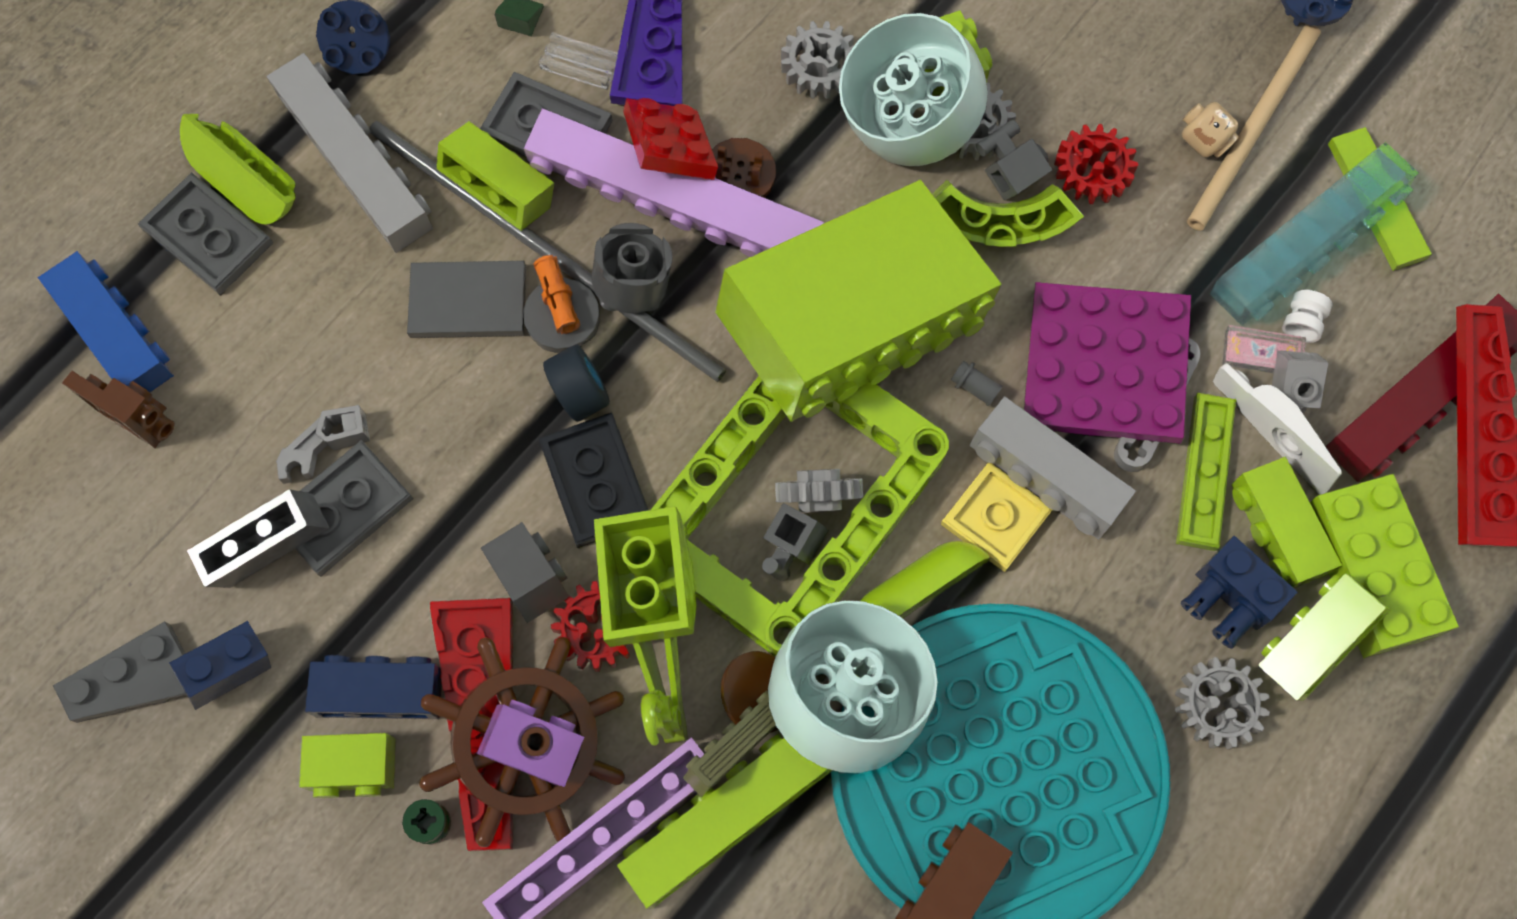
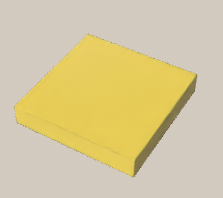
[941,463,1052,572]

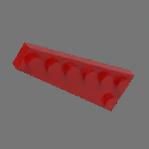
[1456,304,1517,548]
[430,598,513,852]

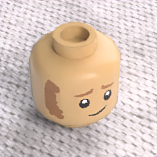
[1182,102,1239,158]

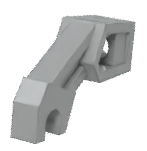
[276,405,370,484]

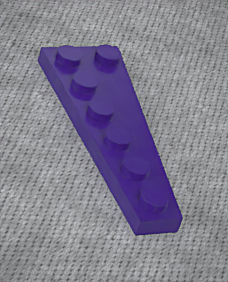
[610,0,683,106]

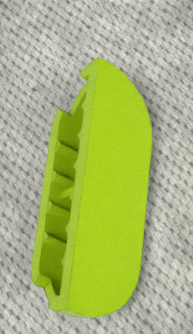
[180,114,296,224]
[860,541,990,619]

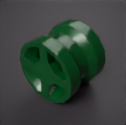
[402,799,451,845]

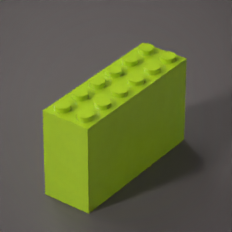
[715,179,1002,422]

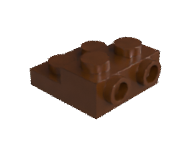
[62,371,175,448]

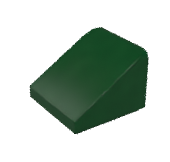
[494,0,544,36]

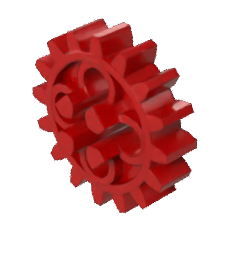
[1054,124,1138,204]
[551,581,633,672]

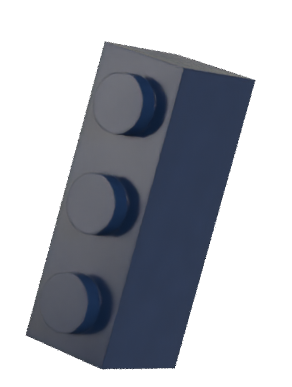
[305,655,442,719]

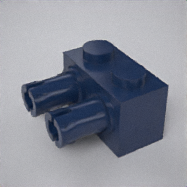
[1181,535,1298,649]

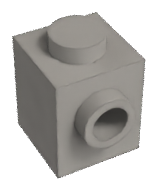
[1272,350,1328,413]

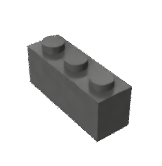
[188,489,329,588]

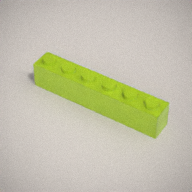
[617,734,833,909]

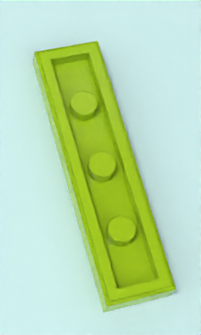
[1328,127,1432,271]
[1176,392,1236,551]

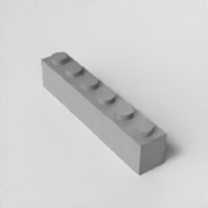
[267,53,433,253]

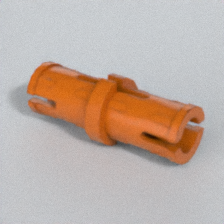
[533,255,581,334]

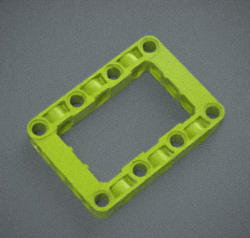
[651,376,949,657]

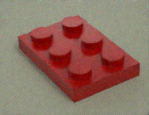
[623,98,718,180]

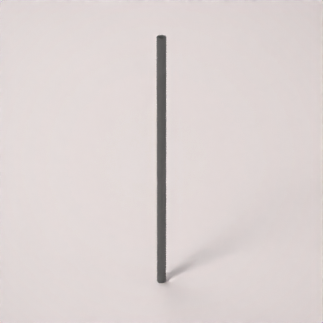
[369,121,726,382]

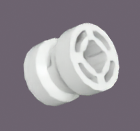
[1282,290,1333,343]

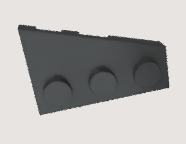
[53,621,186,723]

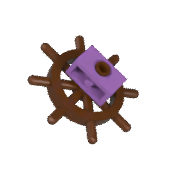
[419,637,625,847]

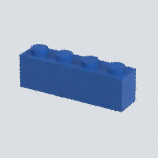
[38,251,174,392]

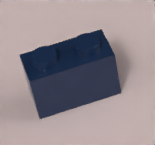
[169,620,271,710]

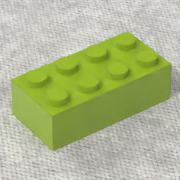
[1310,474,1459,659]

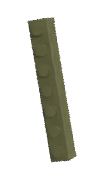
[683,673,827,798]

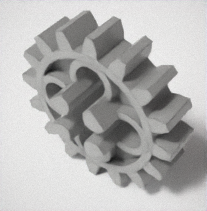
[1175,657,1270,750]

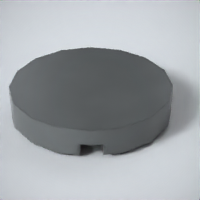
[523,278,600,353]

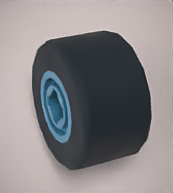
[543,344,610,422]

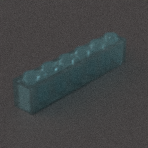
[1210,142,1419,326]

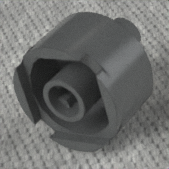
[591,223,672,313]

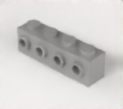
[969,396,1136,540]

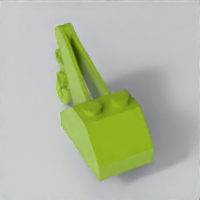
[594,506,697,746]

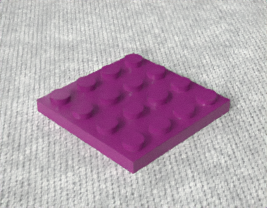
[1024,282,1191,444]

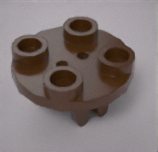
[712,138,776,198]

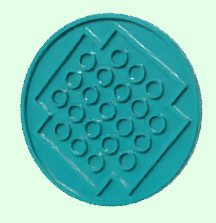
[831,603,1171,919]

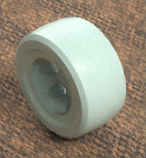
[839,13,988,166]
[768,601,938,773]

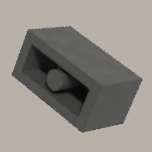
[481,522,569,623]

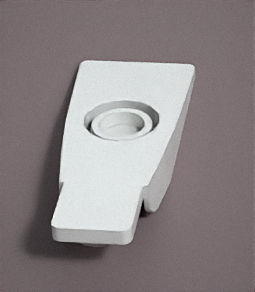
[1213,363,1341,495]

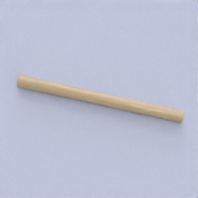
[1187,24,1321,231]

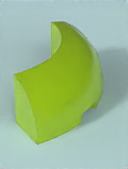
[932,180,1084,247]

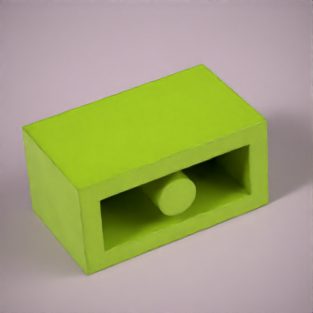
[299,733,396,799]

